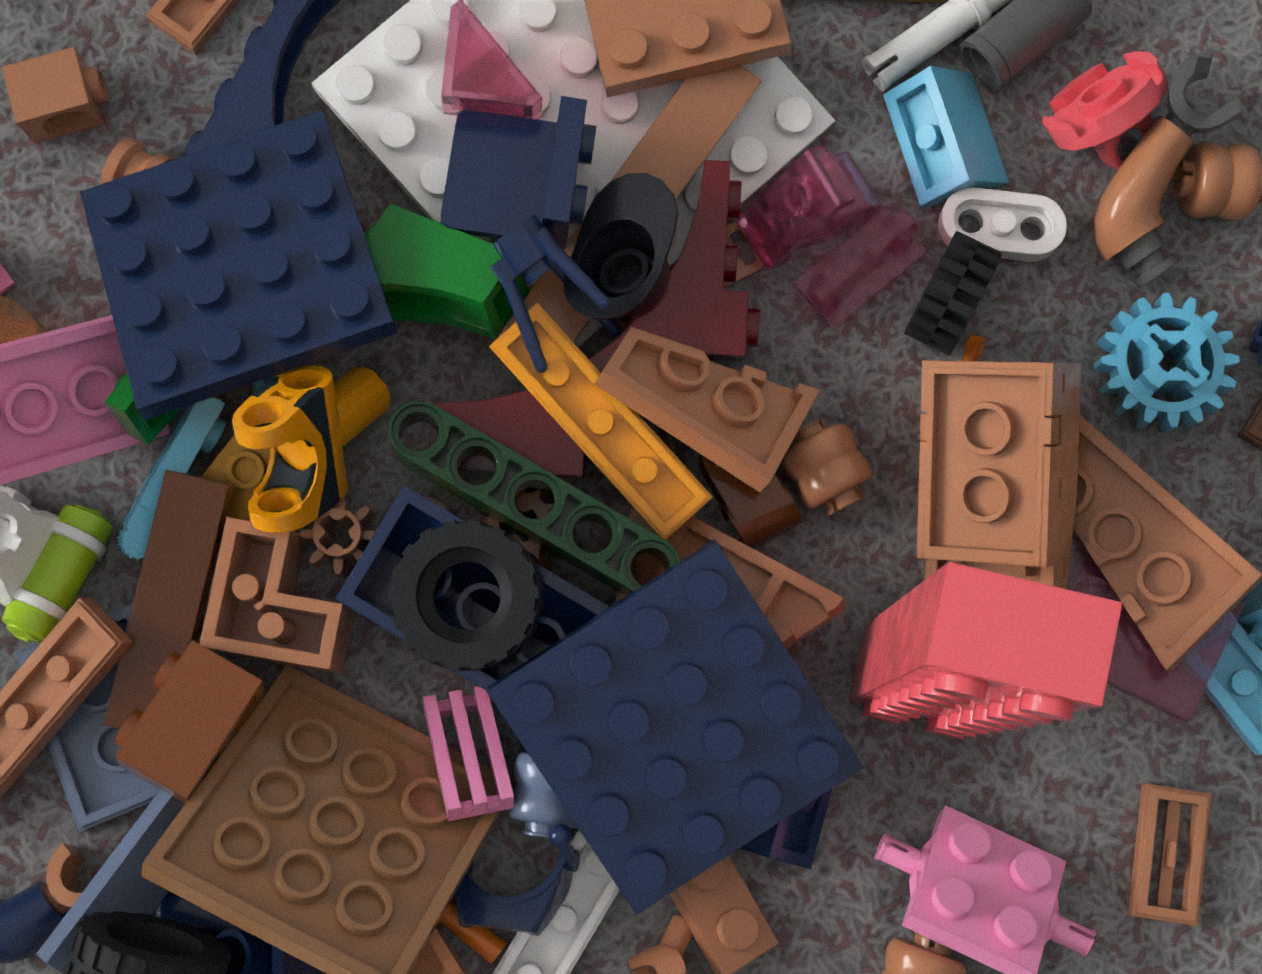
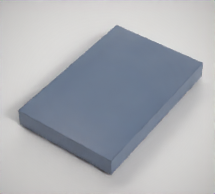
[14,603,160,832]

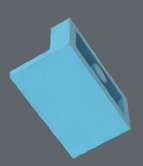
[883,66,1010,207]

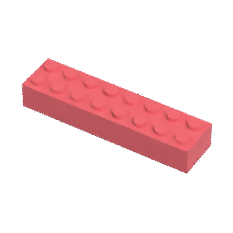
[849,562,1122,740]

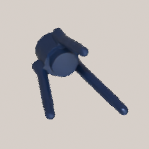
[490,214,621,373]

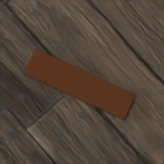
[103,470,234,729]

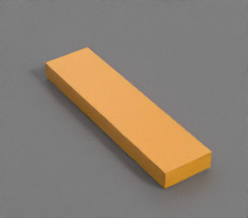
[489,303,713,540]

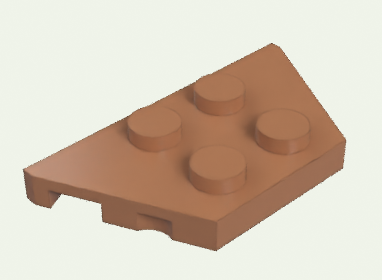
[616,500,847,649]

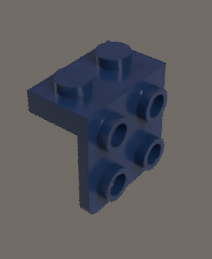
[441,96,597,249]

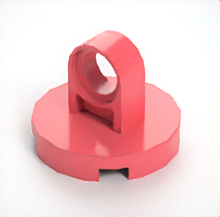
[1042,51,1168,170]

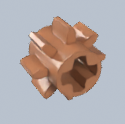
[299,496,376,578]

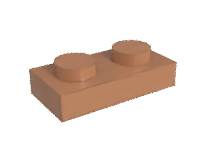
[670,855,779,974]

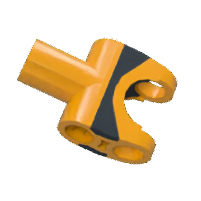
[232,365,391,533]

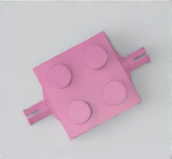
[874,805,1096,974]

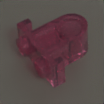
[737,144,883,270]

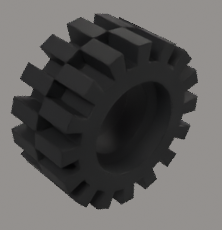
[904,230,1003,356]

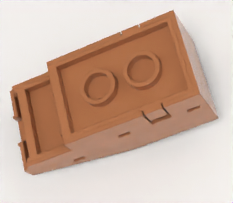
[917,360,1082,589]

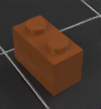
[115,640,265,804]

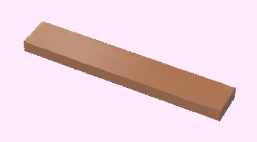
[495,66,762,343]

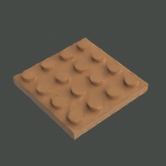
[141,665,514,974]

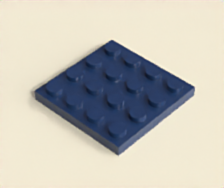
[80,110,398,420]
[486,538,864,915]

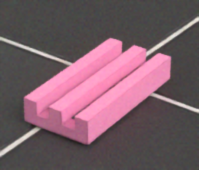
[423,686,514,821]

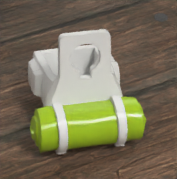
[0,486,114,644]

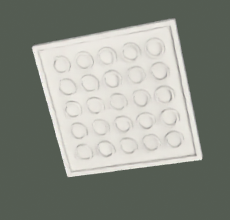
[311,0,836,348]

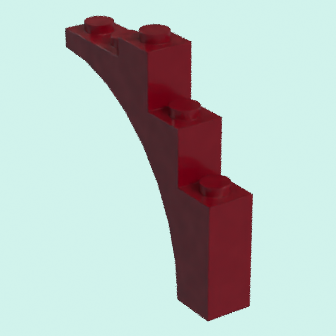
[429,160,760,478]

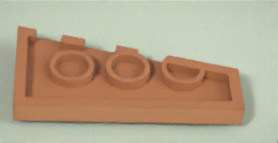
[1073,415,1262,673]

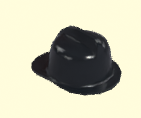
[563,173,678,323]

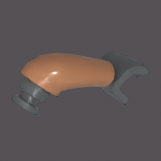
[1094,52,1242,288]

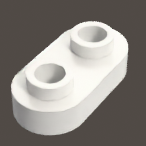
[938,187,1067,262]

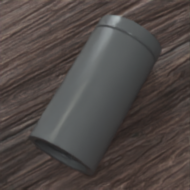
[959,0,1092,92]

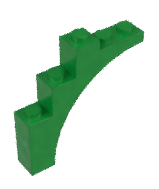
[104,203,530,445]

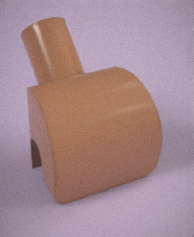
[628,915,693,974]

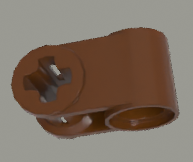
[699,453,802,549]

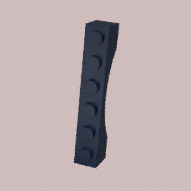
[184,0,340,156]

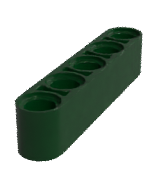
[388,401,681,596]

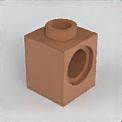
[2,47,110,143]

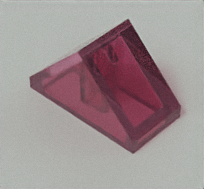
[441,0,543,119]

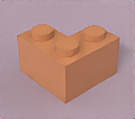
[199,517,355,675]

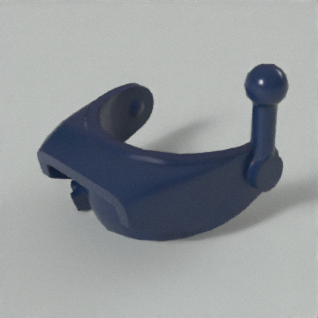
[455,824,580,936]

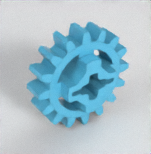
[1094,293,1240,433]

